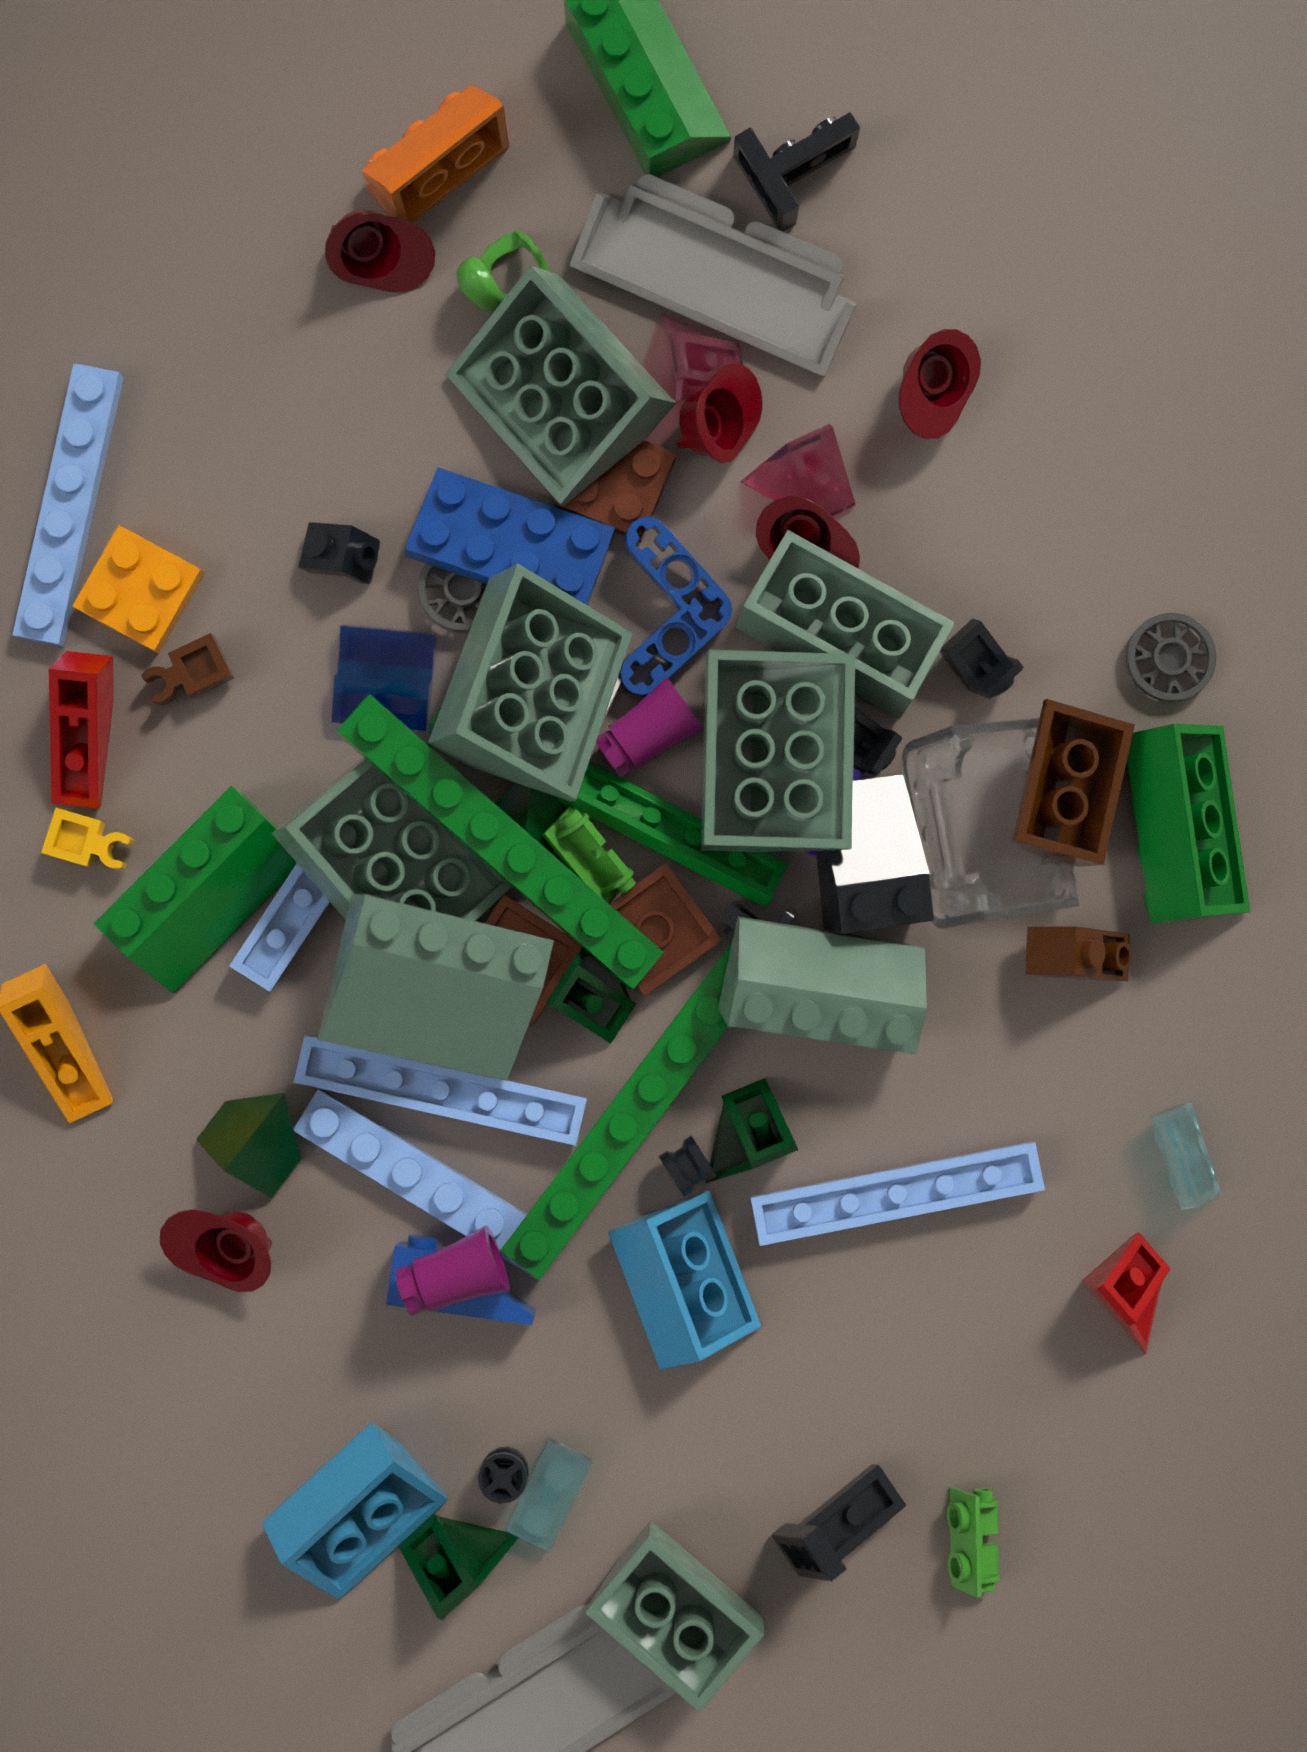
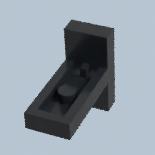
[733,112,860,231]
[771,1464,907,1582]

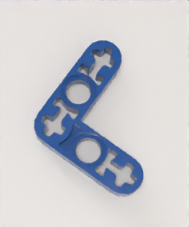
[618,517,732,695]

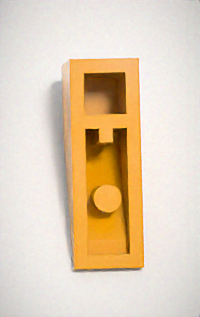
[0,964,113,1124]

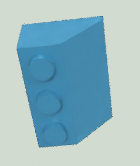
[608,1190,762,1370]
[261,1422,448,1600]

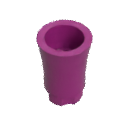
[596,677,704,777]
[396,1225,510,1316]

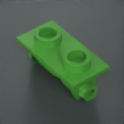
[542,806,636,903]
[947,1487,1000,1598]

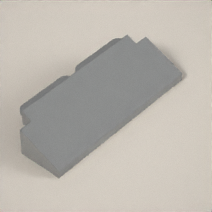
[569,174,858,377]
[390,1605,676,1752]

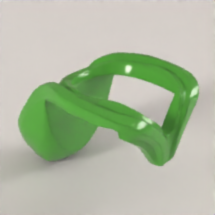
[456,231,551,311]

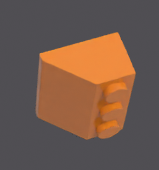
[361,84,510,223]

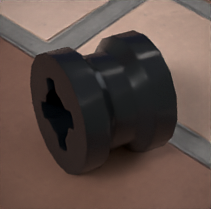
[659,1136,717,1197]
[478,1446,529,1504]

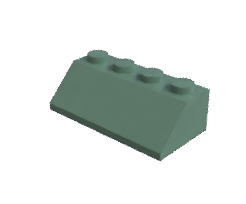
[735,530,955,719]
[718,916,927,1055]

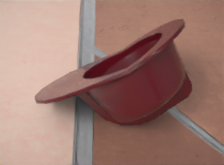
[325,209,436,293]
[899,329,981,439]
[676,363,763,463]
[755,495,860,569]
[159,1209,272,1292]

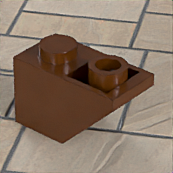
[1025,927,1132,981]

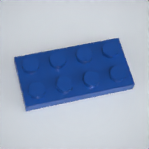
[405,467,615,606]

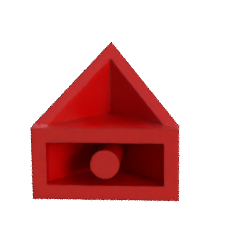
[1082,1232,1171,1354]

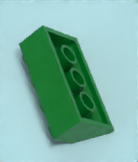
[564,0,731,177]
[1126,724,1250,924]
[93,785,296,993]

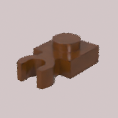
[141,633,234,705]

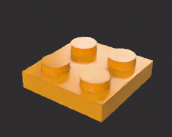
[72,525,205,654]

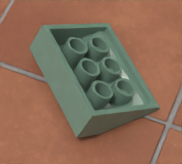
[445,265,676,505]
[427,563,633,801]
[701,650,855,852]
[272,758,512,921]
[318,894,554,1081]

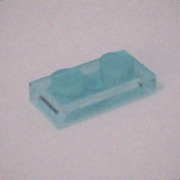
[1151,1102,1222,1210]
[505,1437,592,1552]

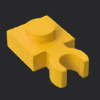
[41,807,135,870]

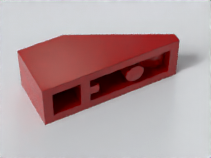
[48,651,114,809]

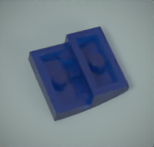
[332,624,437,731]

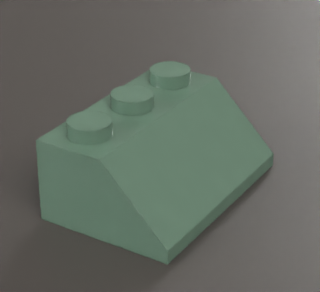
[585,1520,764,1713]

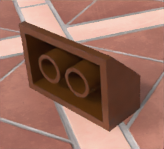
[1012,699,1135,867]

